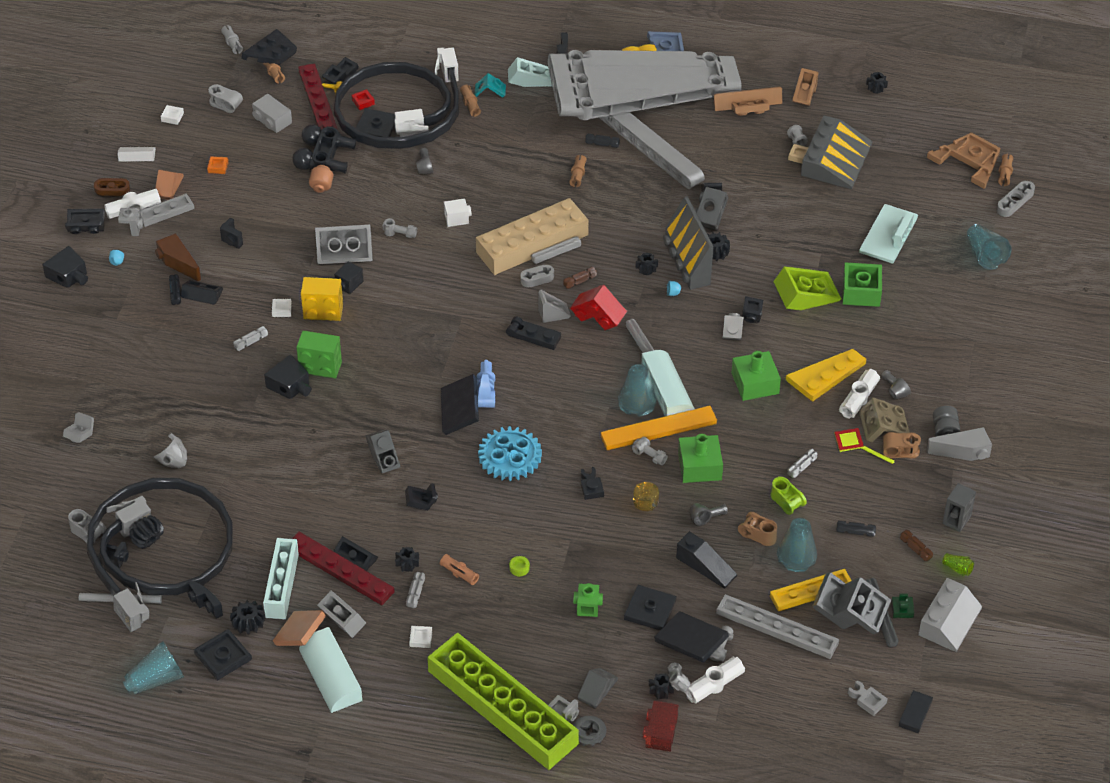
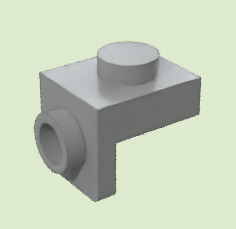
[118,208,143,236]
[723,313,743,340]
[63,412,94,443]
[548,695,579,722]

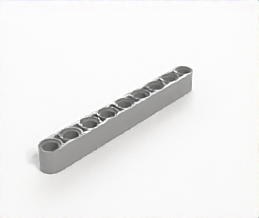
[599,112,705,189]

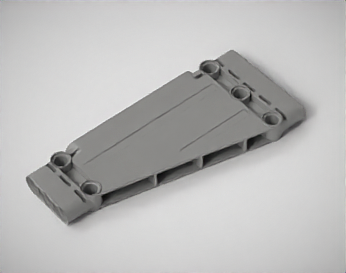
[548,50,741,120]

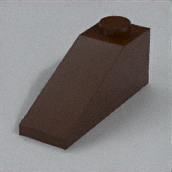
[155,233,201,281]

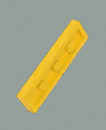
[770,569,852,612]

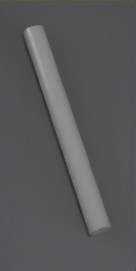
[79,593,162,604]

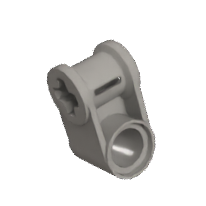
[208,84,243,113]
[68,509,107,543]

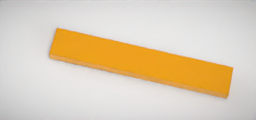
[601,406,717,450]

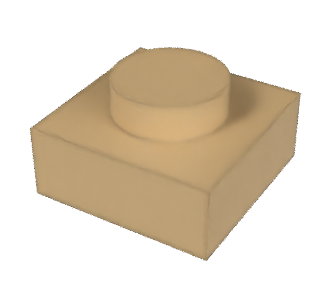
[788,144,808,164]

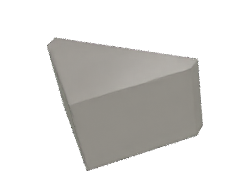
[538,290,571,323]

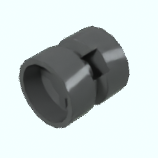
[933,406,961,437]

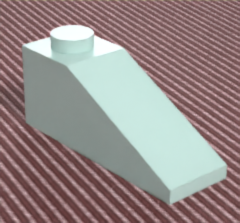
[508,57,552,87]

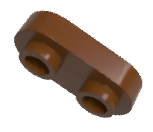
[94,178,130,196]

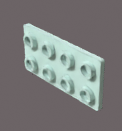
[859,204,918,263]

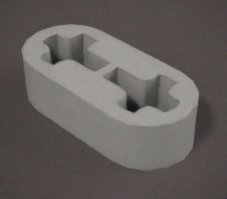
[520,265,554,288]

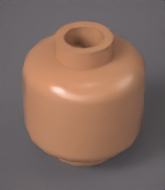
[309,165,334,193]

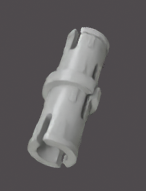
[221,25,243,54]

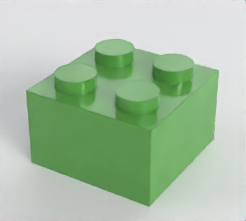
[843,263,882,307]
[297,331,342,378]

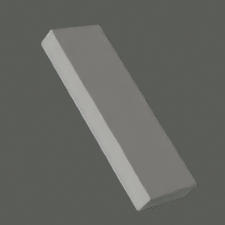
[139,193,194,227]

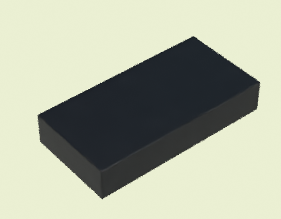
[899,690,933,734]

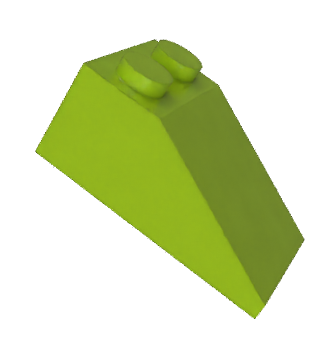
[773,266,841,310]

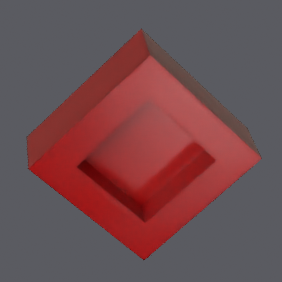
[351,89,375,110]

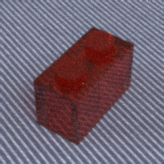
[642,701,679,752]

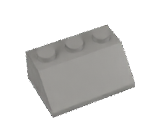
[315,224,373,264]
[919,578,982,652]

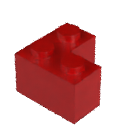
[570,284,627,330]

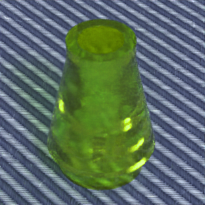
[942,553,974,576]

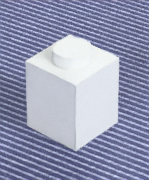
[444,199,472,227]

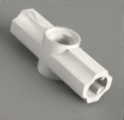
[104,189,161,219]
[839,369,880,419]
[684,656,745,704]

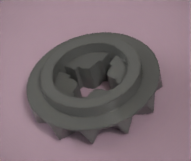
[573,716,606,746]

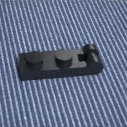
[506,316,561,350]

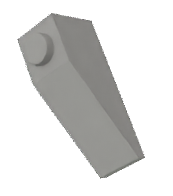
[926,427,992,461]

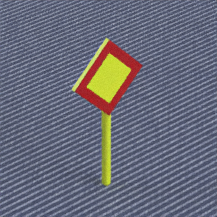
[834,428,894,464]

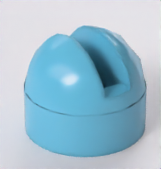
[109,250,124,266]
[667,281,681,296]

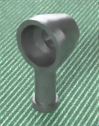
[416,148,434,174]
[882,370,911,399]
[690,503,728,526]

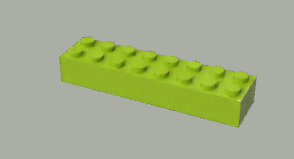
[428,632,579,770]

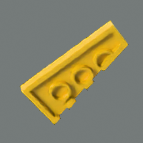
[786,349,867,402]

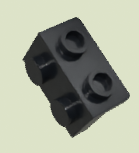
[65,209,105,234]

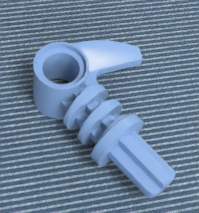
[476,360,495,408]

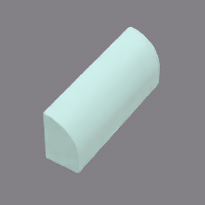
[641,350,695,416]
[299,627,362,713]

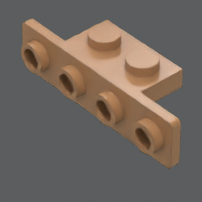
[714,86,782,116]

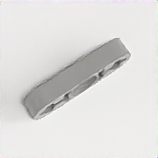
[997,181,1035,217]

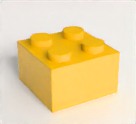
[301,277,343,321]

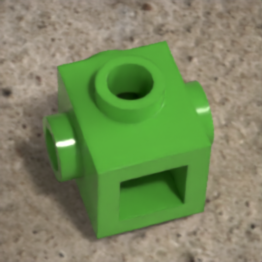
[574,583,603,617]

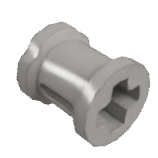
[787,125,808,146]

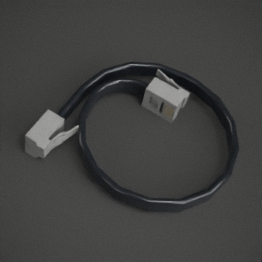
[87,478,233,632]

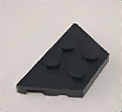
[241,29,297,65]

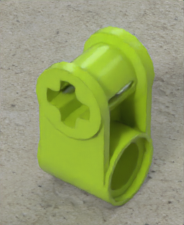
[770,477,807,515]

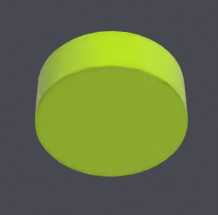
[509,556,530,576]

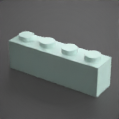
[263,538,299,619]

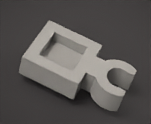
[848,681,888,716]

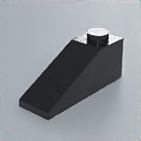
[676,531,737,589]

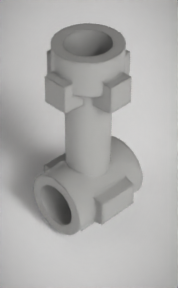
[382,218,417,238]
[632,437,668,465]
[710,626,734,662]
[667,663,690,692]

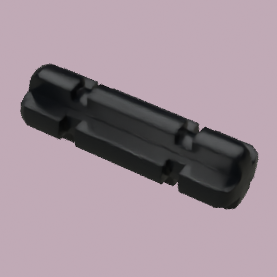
[585,133,620,148]
[169,274,181,305]
[836,520,876,537]

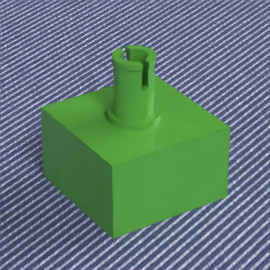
[732,351,781,401]
[678,434,723,483]

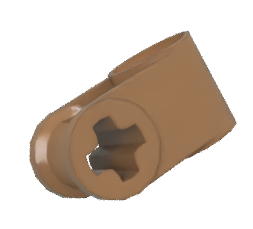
[883,432,921,459]
[738,512,777,546]

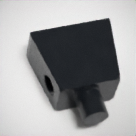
[42,245,88,288]
[264,354,312,399]

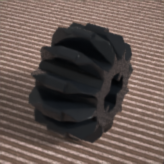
[707,231,730,261]
[129,515,164,549]
[230,600,266,636]

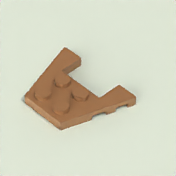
[927,133,1001,189]

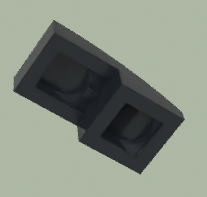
[556,32,568,54]
[322,57,359,84]

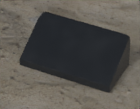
[181,280,223,305]
[333,536,378,571]

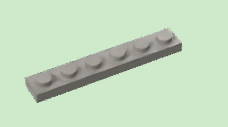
[716,594,839,659]

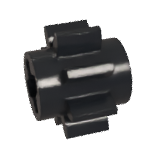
[866,72,888,94]
[635,253,658,275]
[395,547,420,572]
[649,673,674,700]

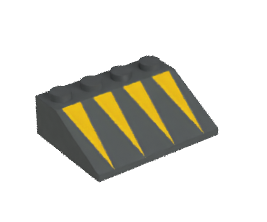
[801,115,873,189]
[663,196,713,290]

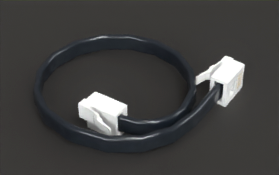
[334,48,459,149]

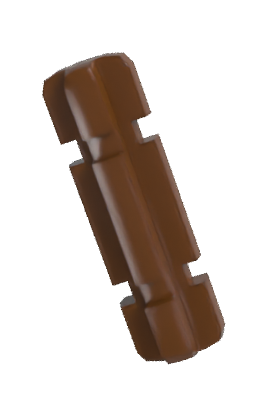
[563,267,597,289]
[900,529,933,561]

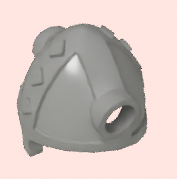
[153,433,187,468]

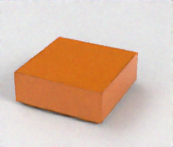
[207,156,228,174]

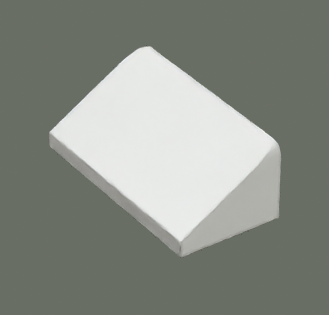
[118,147,156,161]

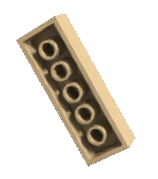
[476,198,589,275]

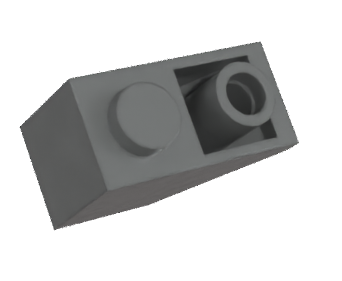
[365,429,400,474]

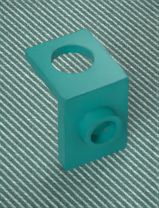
[474,73,506,97]

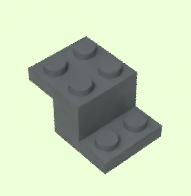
[812,572,891,635]

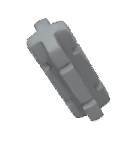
[233,326,268,351]
[787,449,818,478]
[406,572,425,608]

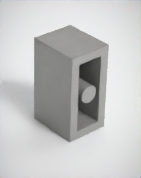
[252,94,292,133]
[317,590,366,638]

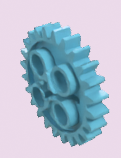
[478,426,542,481]

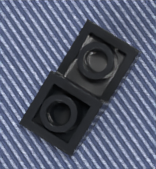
[187,581,223,619]

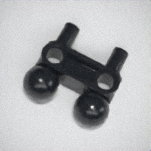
[292,124,356,174]

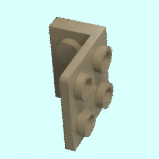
[859,398,910,442]

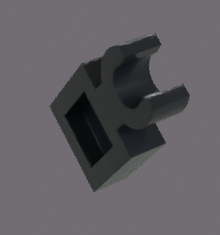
[581,467,604,500]

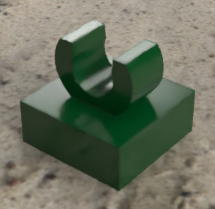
[891,594,914,618]

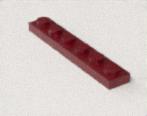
[298,63,338,130]
[292,531,394,606]

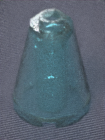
[967,224,1012,270]
[618,364,657,416]
[777,518,817,572]
[123,641,184,694]

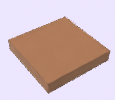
[273,610,326,646]

